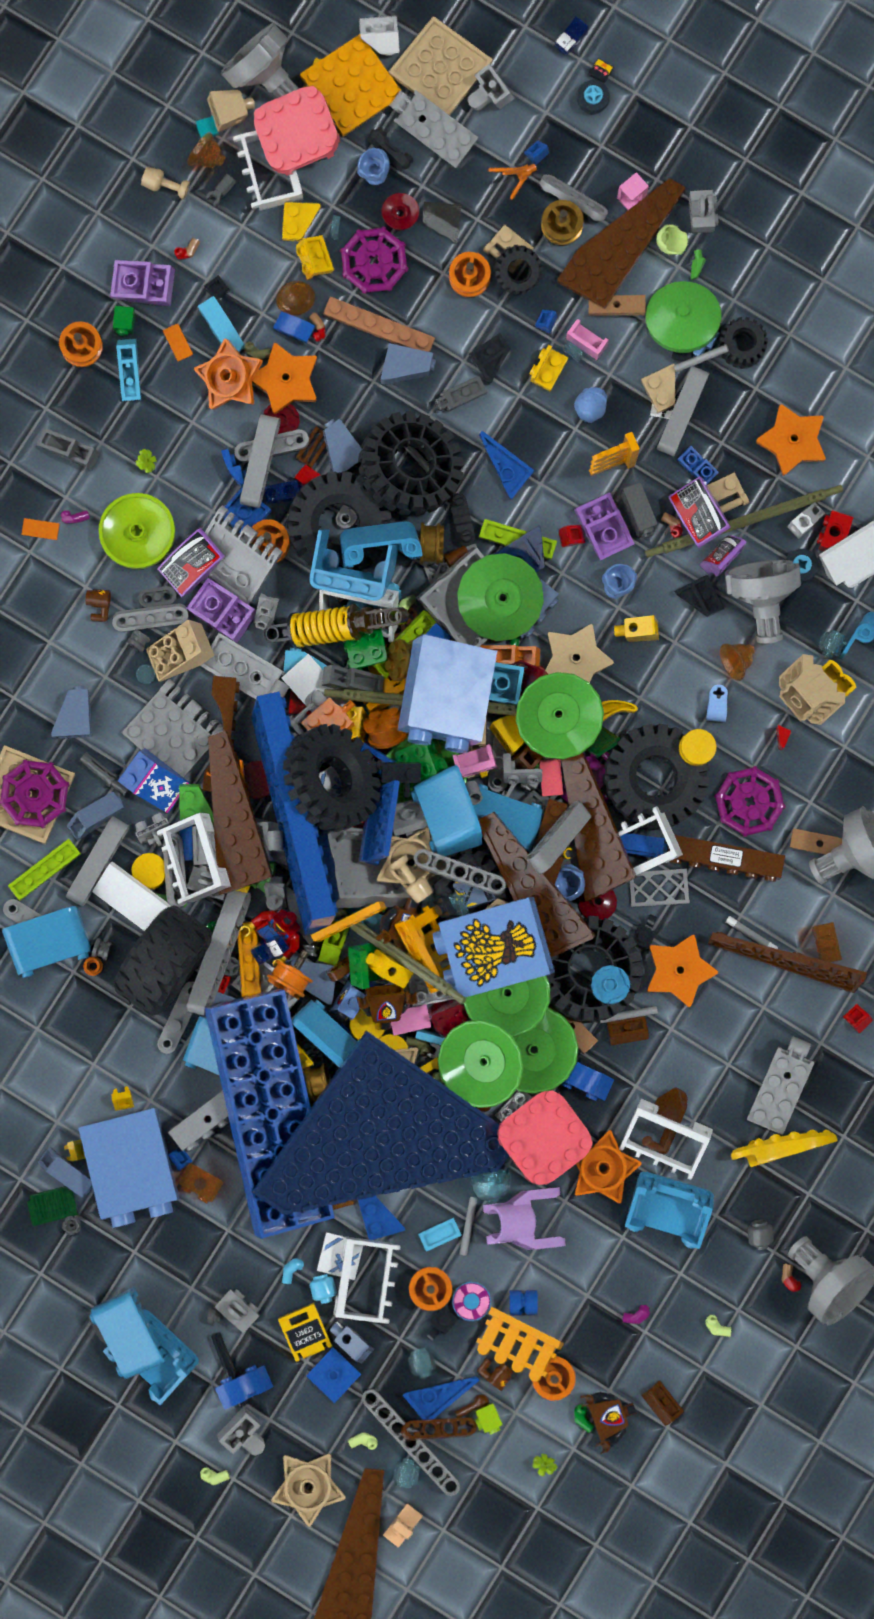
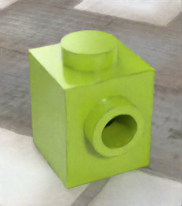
[475,1402,503,1435]

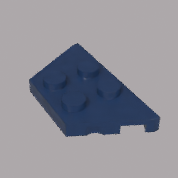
[492,525,545,572]

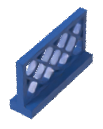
[359,780,400,865]

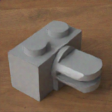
[468,64,515,111]
[689,190,718,233]
[186,865,227,902]
[215,1289,260,1334]
[217,1406,265,1455]

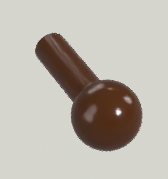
[454,1394,489,1418]

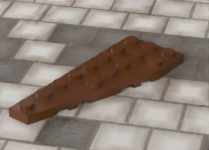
[557,178,686,309]

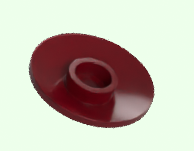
[382,193,419,230]
[578,890,617,920]

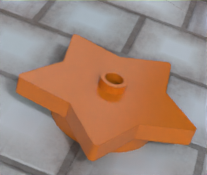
[194,338,263,410]
[252,343,317,414]
[756,404,826,476]
[647,934,718,1008]
[575,1130,642,1203]

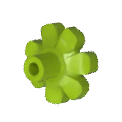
[136,449,157,473]
[533,1454,557,1476]

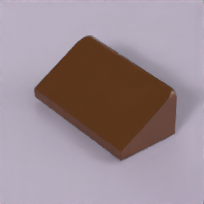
[607,1016,649,1045]
[641,1380,684,1426]

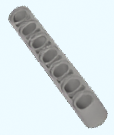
[187,891,251,1016]
[362,1389,460,1496]

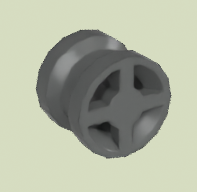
[127,629,151,652]
[92,938,113,961]
[224,957,240,977]

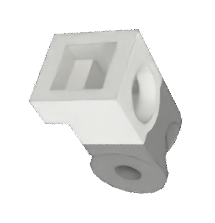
[788,502,826,539]

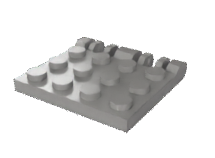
[205,505,283,605]
[122,679,223,778]

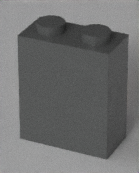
[621,482,658,539]

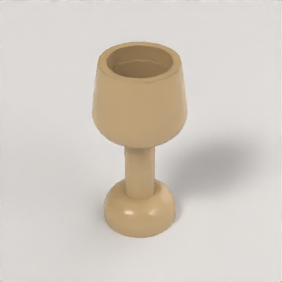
[141,167,190,199]
[390,854,433,903]

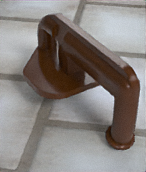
[642,1087,688,1155]

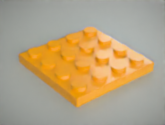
[300,34,400,137]

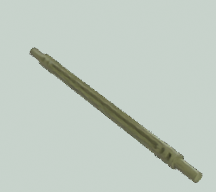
[644,485,843,558]
[324,689,517,716]
[335,908,466,1004]

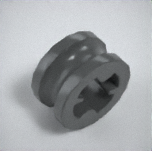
[302,945,319,957]

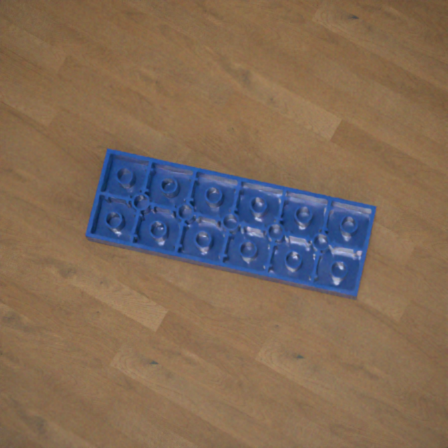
[251,691,338,936]
[204,989,335,1239]

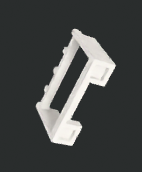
[233,131,303,211]
[319,589,399,642]
[618,806,683,875]
[157,813,231,904]
[619,1099,713,1180]
[333,1237,400,1324]

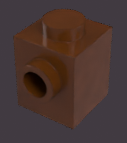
[511,745,543,770]

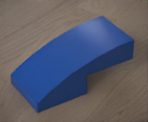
[273,311,315,344]

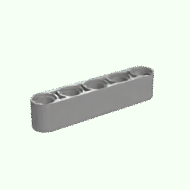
[657,366,709,457]
[240,414,280,508]
[527,800,591,874]
[66,816,130,907]
[414,849,506,895]

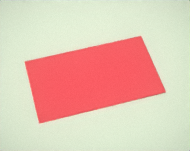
[539,759,563,796]

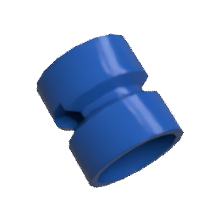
[509,1290,538,1316]

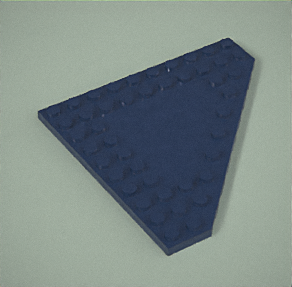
[252,1030,509,1215]

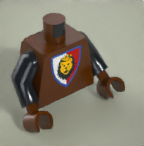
[376,898,434,951]
[357,984,418,1030]
[580,1392,637,1454]

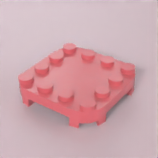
[254,86,340,175]
[498,1090,592,1185]

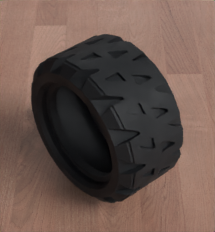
[114,905,212,1016]

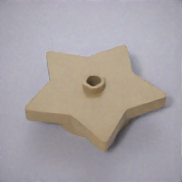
[546,624,614,683]
[377,827,447,890]
[271,1453,346,1527]

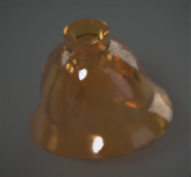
[187,132,225,168]
[276,281,315,315]
[720,644,755,681]

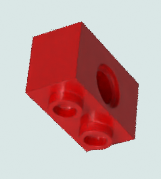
[817,510,854,551]

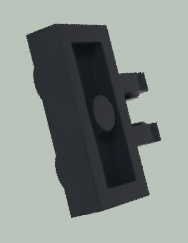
[381,762,421,797]

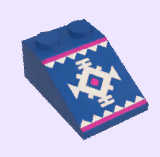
[118,748,191,813]

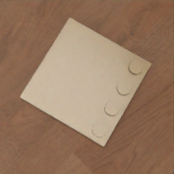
[388,16,493,116]
[0,745,75,845]

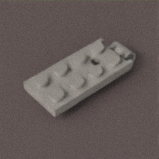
[389,90,478,168]
[200,633,290,699]
[393,781,482,836]
[192,822,284,865]
[747,1037,814,1135]

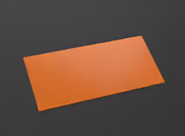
[163,323,193,361]
[21,518,60,540]

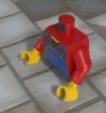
[240,909,301,966]

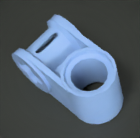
[706,684,728,722]

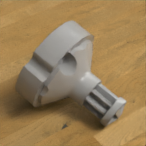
[220,23,298,98]
[725,560,801,644]
[809,806,874,884]
[788,1236,874,1326]

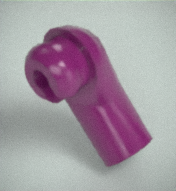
[60,510,89,524]
[622,1305,650,1324]

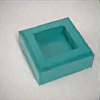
[195,116,219,140]

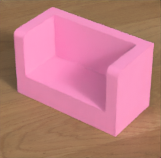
[617,172,649,210]
[566,319,609,360]
[453,744,497,778]
[391,1004,432,1036]

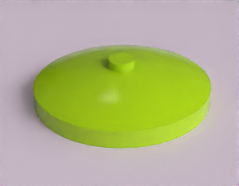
[99,493,175,569]

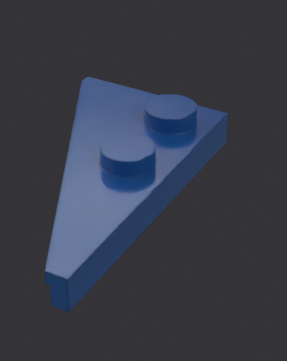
[479,431,534,500]
[358,1195,405,1240]
[403,1376,480,1420]

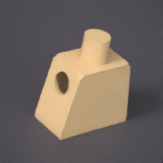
[207,90,255,132]

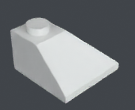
[359,16,399,55]

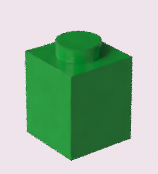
[113,306,135,336]

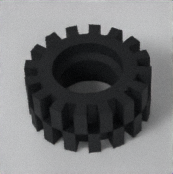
[295,1032,324,1064]

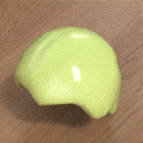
[656,225,688,255]

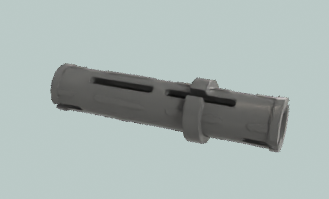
[79,752,130,797]

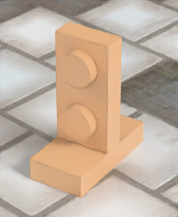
[383,1503,423,1548]

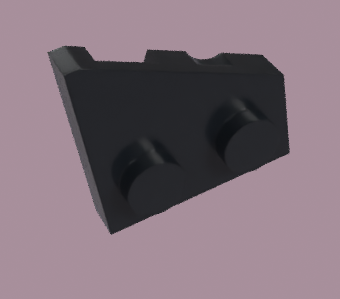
[468,333,511,384]
[674,575,724,618]

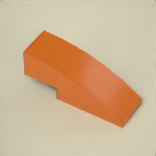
[480,645,540,668]

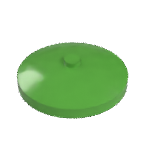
[646,281,721,353]

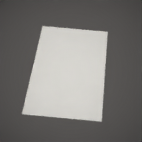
[282,654,355,712]

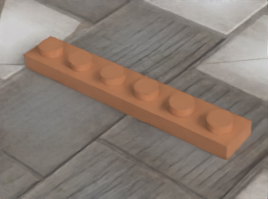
[323,297,435,352]

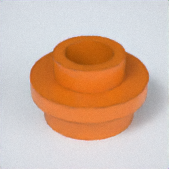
[83,957,103,976]

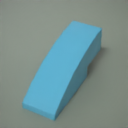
[198,296,244,352]

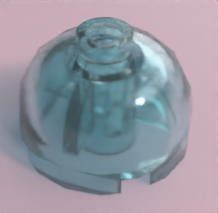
[471,1169,510,1203]

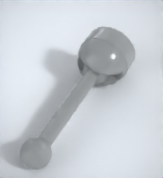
[290,690,327,727]

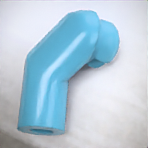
[282,1258,304,1284]

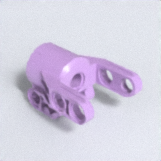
[483,1187,566,1250]

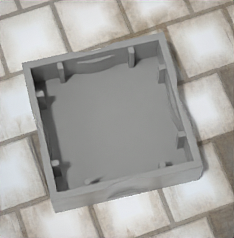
[416,547,506,647]
[318,827,411,908]

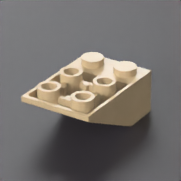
[146,620,214,682]

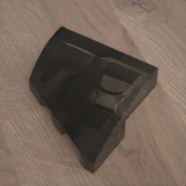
[422,202,461,244]

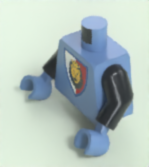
[323,973,366,1025]

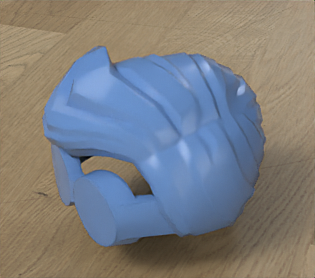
[357,148,390,185]
[574,387,607,423]
[602,564,637,599]
[555,864,585,901]

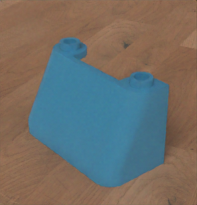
[340,521,422,568]
[411,765,482,856]
[473,784,545,854]
[2,906,92,978]
[183,1016,219,1075]
[625,1172,714,1249]
[89,1287,170,1379]
[103,1309,199,1405]

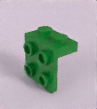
[343,628,388,671]
[395,738,447,788]
[348,943,383,989]

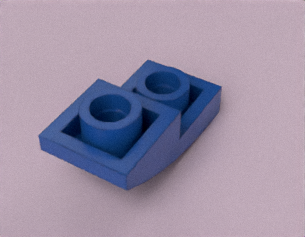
[677,446,719,484]
[221,449,246,488]

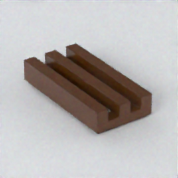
[296,426,326,468]

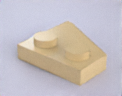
[641,364,675,414]

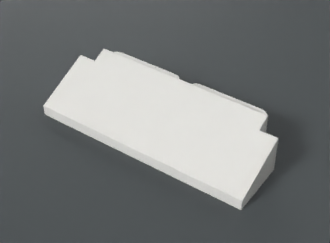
[819,521,874,588]

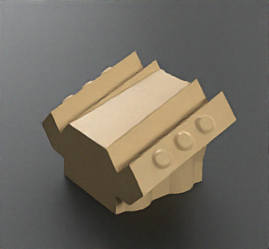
[779,654,845,725]

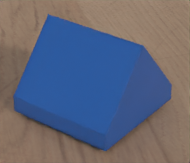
[525,141,549,165]
[535,310,558,333]
[168,1147,193,1172]

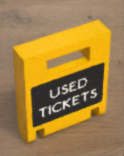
[278,1303,332,1362]

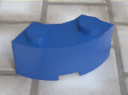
[561,1062,614,1101]
[215,1365,273,1410]

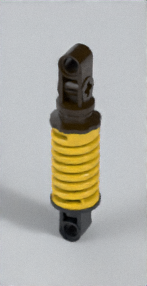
[263,604,409,649]

